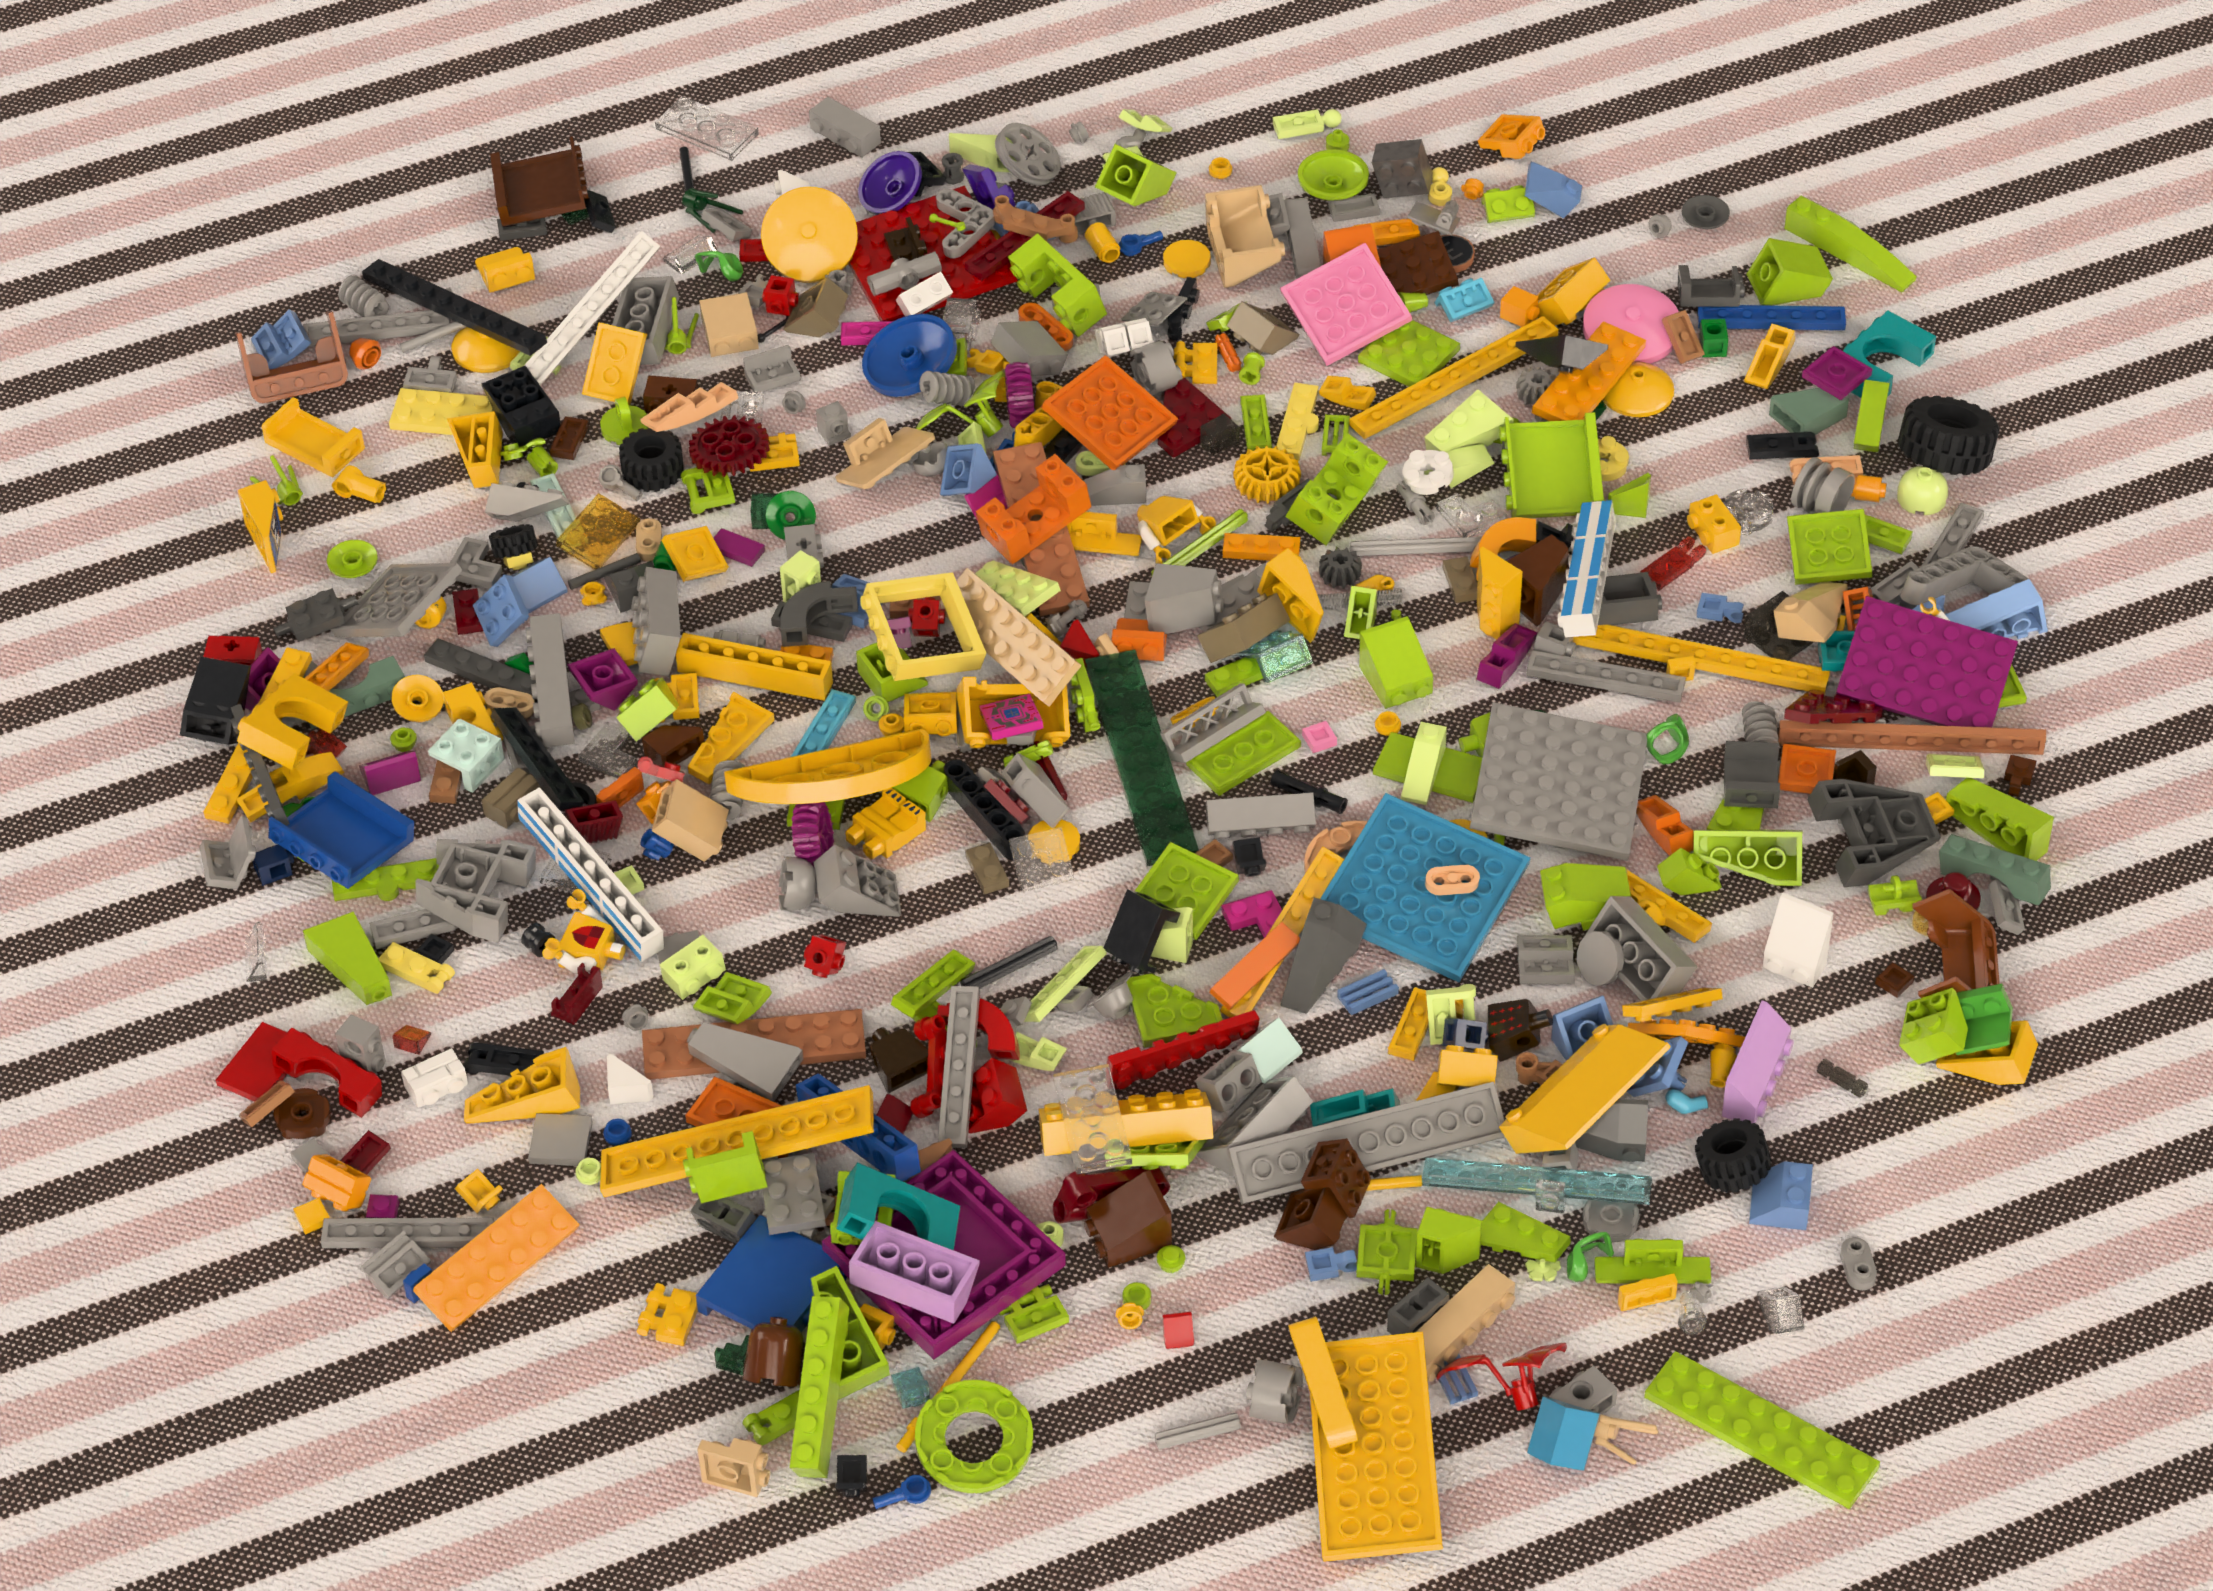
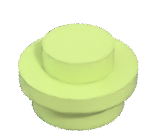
[576,1158,601,1185]

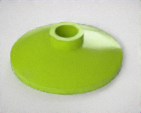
[327,540,378,578]

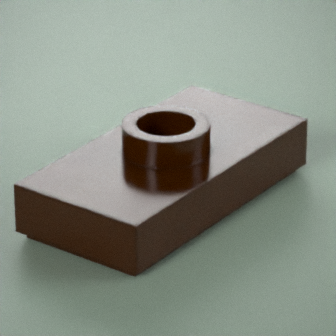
[549,416,589,460]

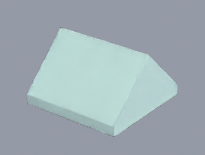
[1234,1018,1303,1084]

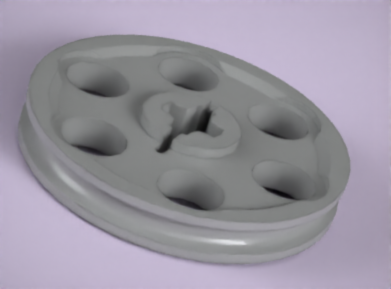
[995,123,1061,186]

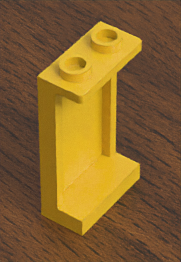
[262,397,365,478]

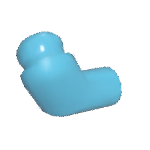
[1666,1089,1708,1114]

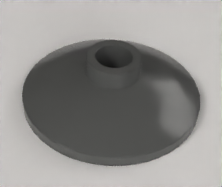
[1682,195,1730,229]

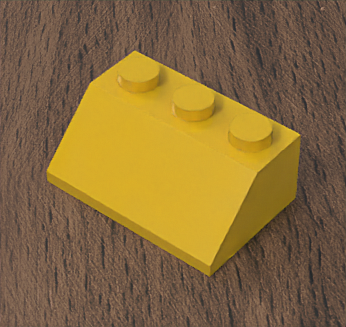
[1536,257,1611,326]
[1477,547,1523,640]

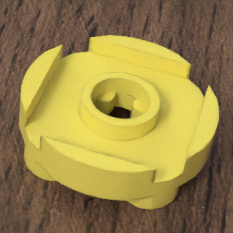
[1598,436,1629,481]

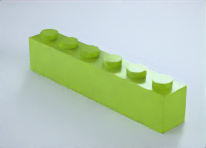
[789,1296,849,1478]

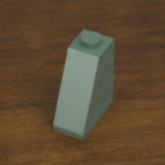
[1769,388,1849,435]

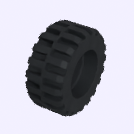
[1898,396,1999,475]

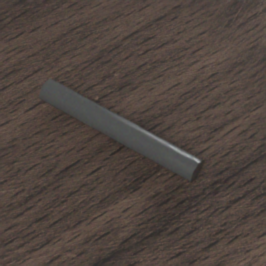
[568,553,641,590]

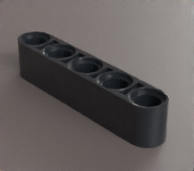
[944,759,1026,860]

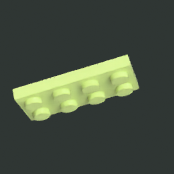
[975,560,1061,616]

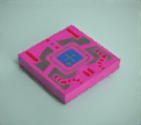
[979,694,1043,740]

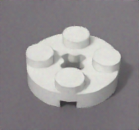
[1402,450,1454,495]

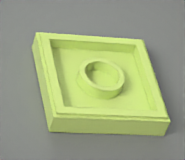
[1926,754,1984,778]

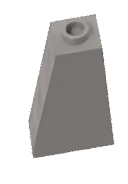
[687,1022,803,1102]

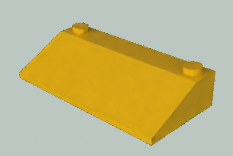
[1499,1024,1671,1154]

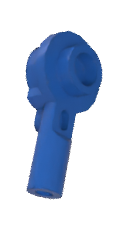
[1119,231,1163,256]
[872,1475,931,1509]

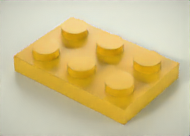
[582,322,647,405]

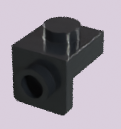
[1534,521,1574,548]
[1232,837,1266,877]
[836,1455,867,1497]

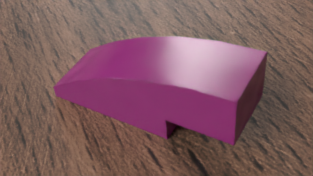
[1476,623,1538,689]

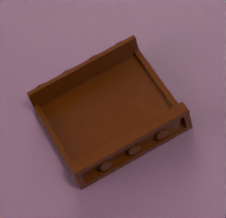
[490,136,589,227]

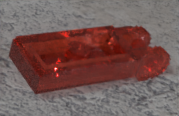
[1640,536,1707,591]

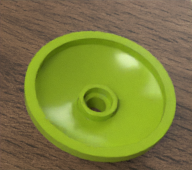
[1298,150,1369,201]

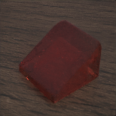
[392,1025,431,1055]

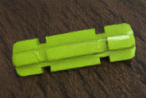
[1003,740,1053,767]

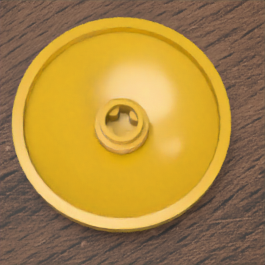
[761,187,858,283]

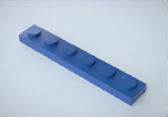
[1697,305,1846,330]

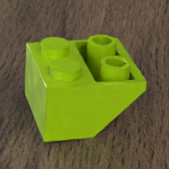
[856,642,928,702]
[616,677,679,742]
[1899,988,1968,1065]
[1416,1207,1482,1274]

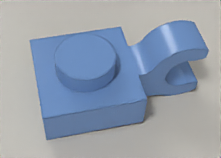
[1697,593,1744,623]
[1305,1247,1357,1282]

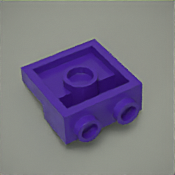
[962,164,1016,210]

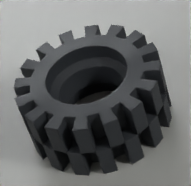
[489,524,538,558]

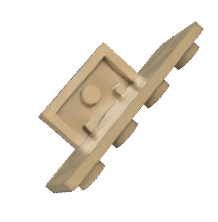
[835,418,935,489]

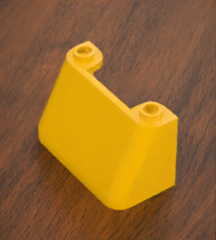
[956,677,1070,748]

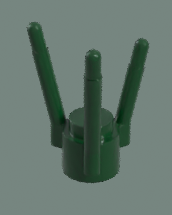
[682,188,744,233]

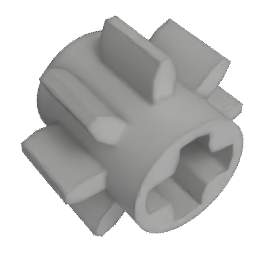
[825,270,853,295]

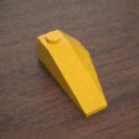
[464,1047,580,1124]

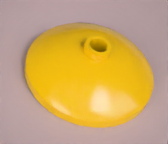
[451,327,520,373]
[1603,362,1674,417]

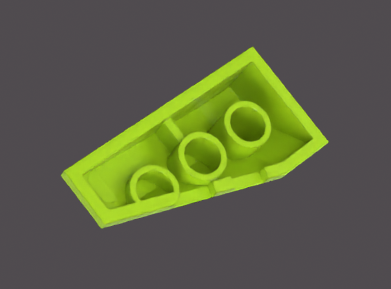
[1693,829,1803,886]

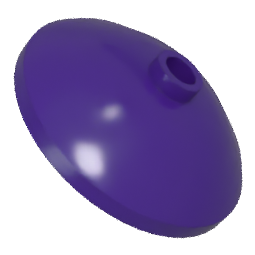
[858,151,922,215]

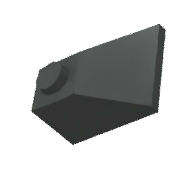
[604,561,654,613]

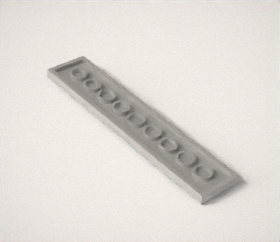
[1227,1082,1505,1205]

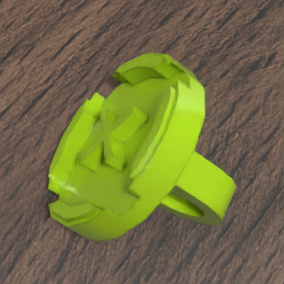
[600,397,649,445]

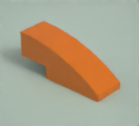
[1636,795,1694,855]

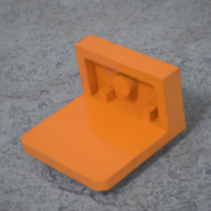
[1112,618,1167,661]

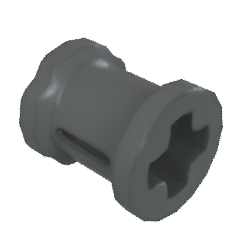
[942,153,964,185]

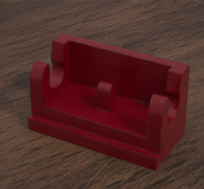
[550,963,603,1025]

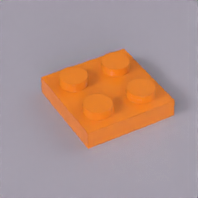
[1778,744,1836,794]

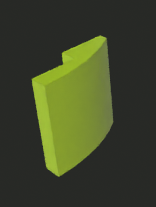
[693,972,772,1025]

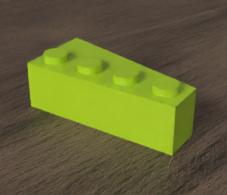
[1946,778,2054,861]

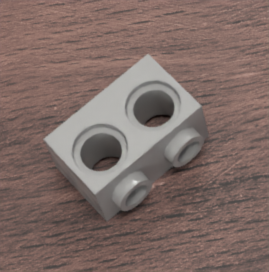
[335,1014,386,1073]
[1195,1050,1262,1112]

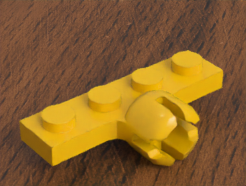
[1626,869,1712,943]

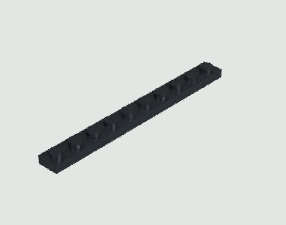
[362,259,547,356]

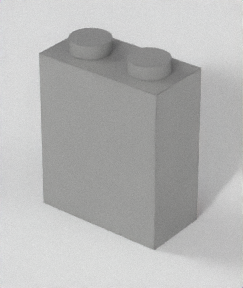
[991,321,1068,376]

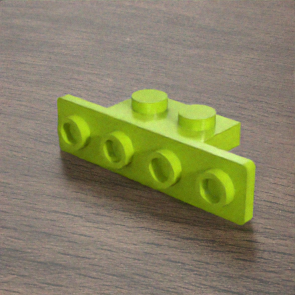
[1594,1238,1711,1284]

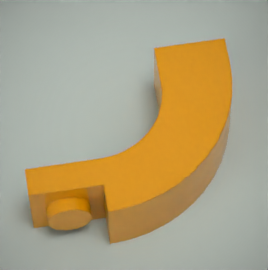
[1470,517,1536,581]

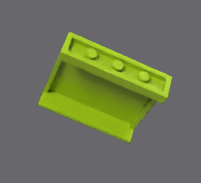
[1499,412,1604,518]

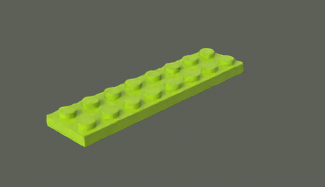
[1644,1351,1880,1509]

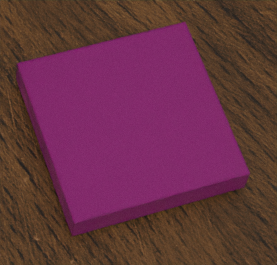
[1802,346,1872,400]

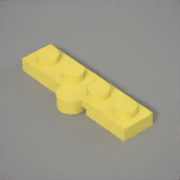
[1276,382,1319,461]

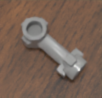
[1045,599,1087,638]

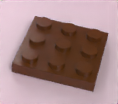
[1377,231,1459,295]

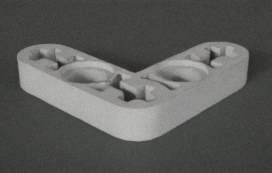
[936,189,995,258]

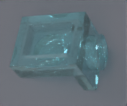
[891,1367,930,1409]

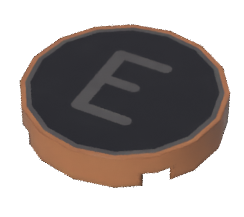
[1441,235,1475,273]

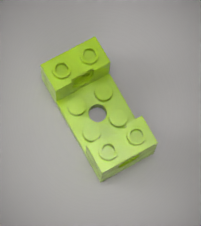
[1008,233,1107,337]
[1285,433,1388,546]

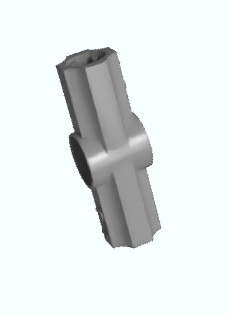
[867,252,942,296]

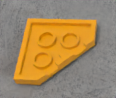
[1628,1019,1745,1048]

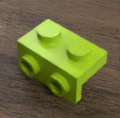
[1481,185,1535,223]

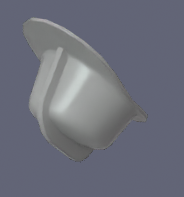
[1088,971,1133,1020]

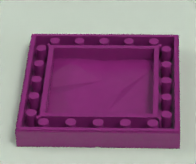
[822,1149,1066,1360]

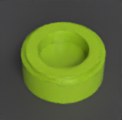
[1122,1282,1151,1310]

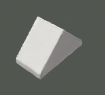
[607,1053,654,1105]

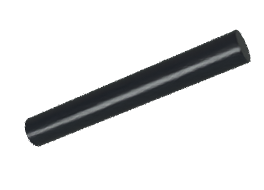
[679,147,694,192]

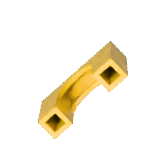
[237,673,348,770]

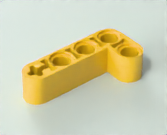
[1013,381,1063,447]

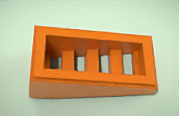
[1843,586,1873,631]

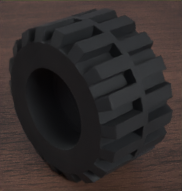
[619,428,684,492]
[1695,1118,1772,1192]

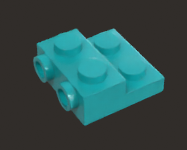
[1818,631,1855,672]

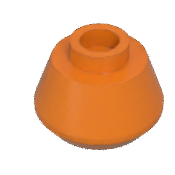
[349,338,381,370]

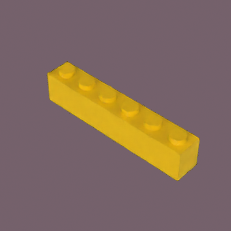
[676,633,833,701]

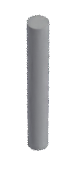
[400,321,466,353]

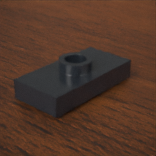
[585,189,616,233]

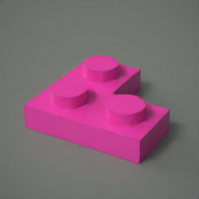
[1222,890,1282,938]

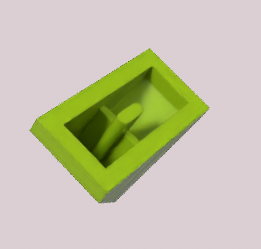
[1344,586,1377,639]

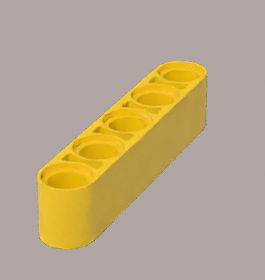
[1288,1316,1358,1450]

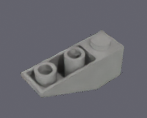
[485,481,569,522]
[1001,753,1070,828]

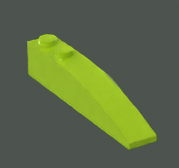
[1784,195,1917,292]

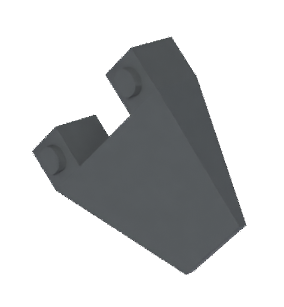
[1807,779,1941,888]

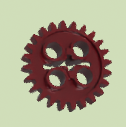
[688,415,770,477]

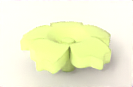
[1525,1259,1561,1282]

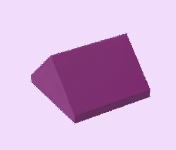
[245,647,280,711]
[568,648,638,711]
[359,750,421,795]

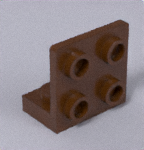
[1301,1138,1371,1218]

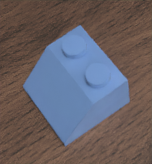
[1749,1161,1813,1230]

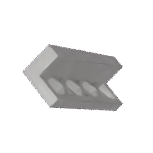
[1160,683,1266,763]

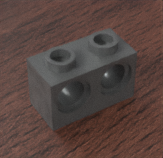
[690,1198,757,1244]
[1387,1278,1449,1335]

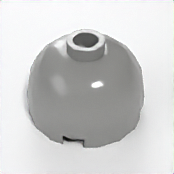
[779,857,818,911]

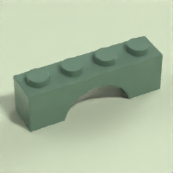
[307,656,405,729]
[1939,834,2051,906]

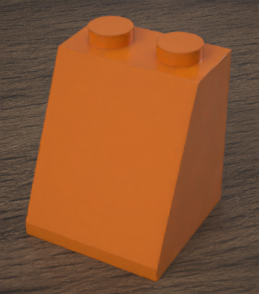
[1323,224,1381,267]

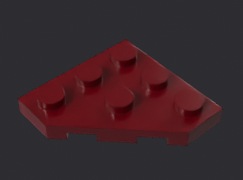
[1158,378,1231,458]
[1784,690,1883,724]

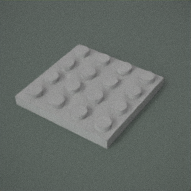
[330,563,462,638]

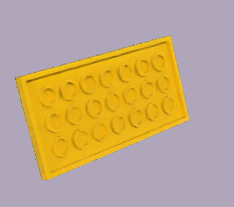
[1310,1332,1443,1562]

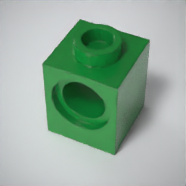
[1699,319,1728,358]

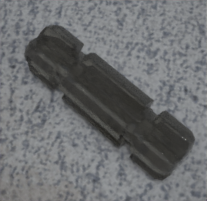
[1817,1059,1868,1097]

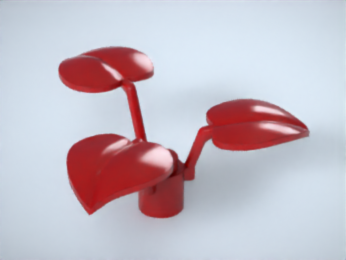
[1436,1343,1567,1411]

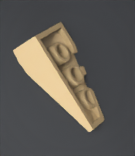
[1774,582,1848,643]

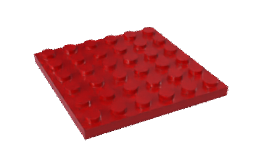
[848,185,1018,321]

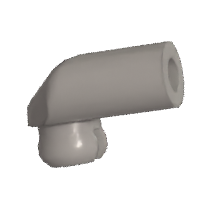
[1115,128,1146,148]

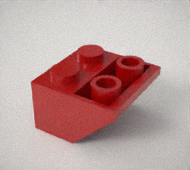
[968,1058,1028,1134]

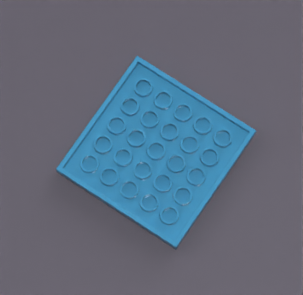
[1320,793,1530,982]

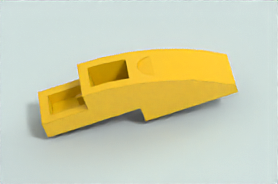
[236,752,345,823]

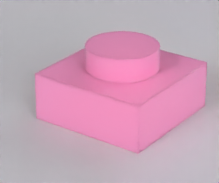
[1302,721,1337,753]

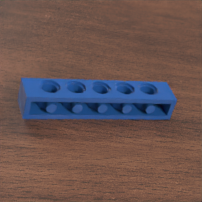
[796,1073,921,1181]

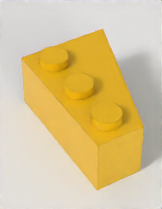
[447,411,503,488]

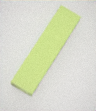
[1024,946,1107,1022]

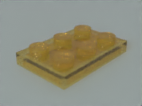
[556,493,640,570]

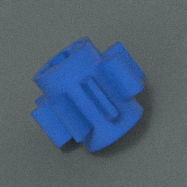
[640,829,674,861]

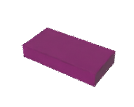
[714,528,765,567]

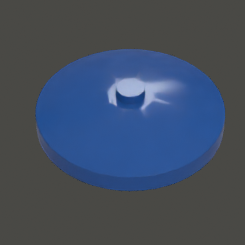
[862,314,957,397]

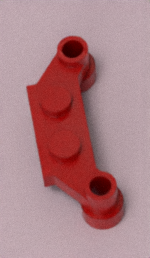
[910,1015,947,1119]

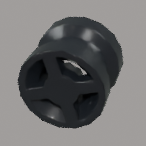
[521,923,555,957]

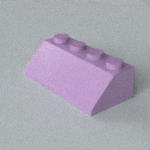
[1722,1001,1794,1124]
[849,1221,980,1324]

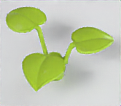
[916,369,1005,437]

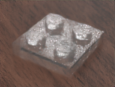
[1009,827,1075,892]

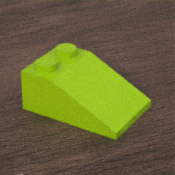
[1540,863,1631,929]

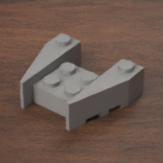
[415,839,536,943]

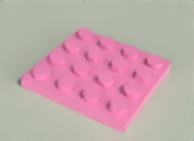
[1280,243,1412,366]

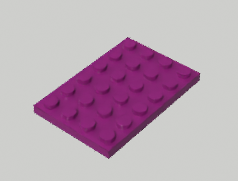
[1835,596,2018,728]

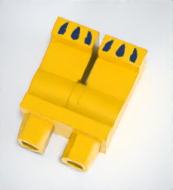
[845,788,926,860]

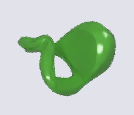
[695,251,743,282]
[1646,714,1689,764]
[1567,1232,1614,1282]

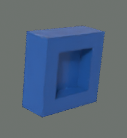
[403,1263,432,1304]

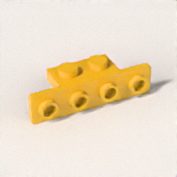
[1067,512,1142,556]

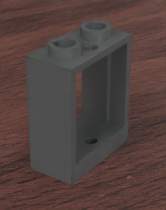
[1598,572,1662,625]

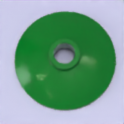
[765,491,816,540]

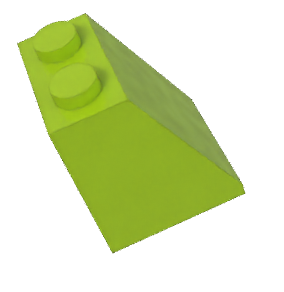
[1095,144,1177,206]
[1747,238,1833,305]
[1359,616,1433,709]

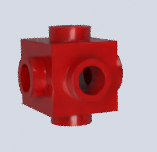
[762,275,799,316]
[908,597,946,637]
[804,934,846,978]

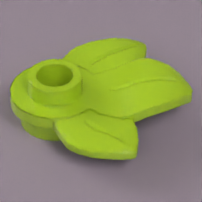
[500,438,546,461]

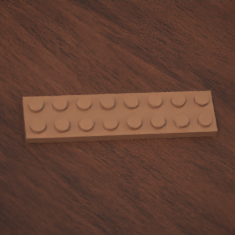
[993,442,1090,616]
[642,1009,866,1080]

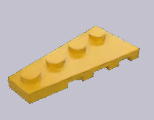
[688,692,775,784]

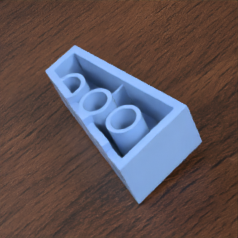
[1945,579,2048,639]

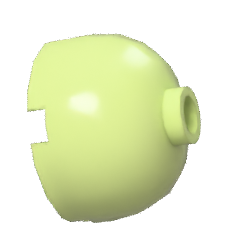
[1897,466,1948,515]

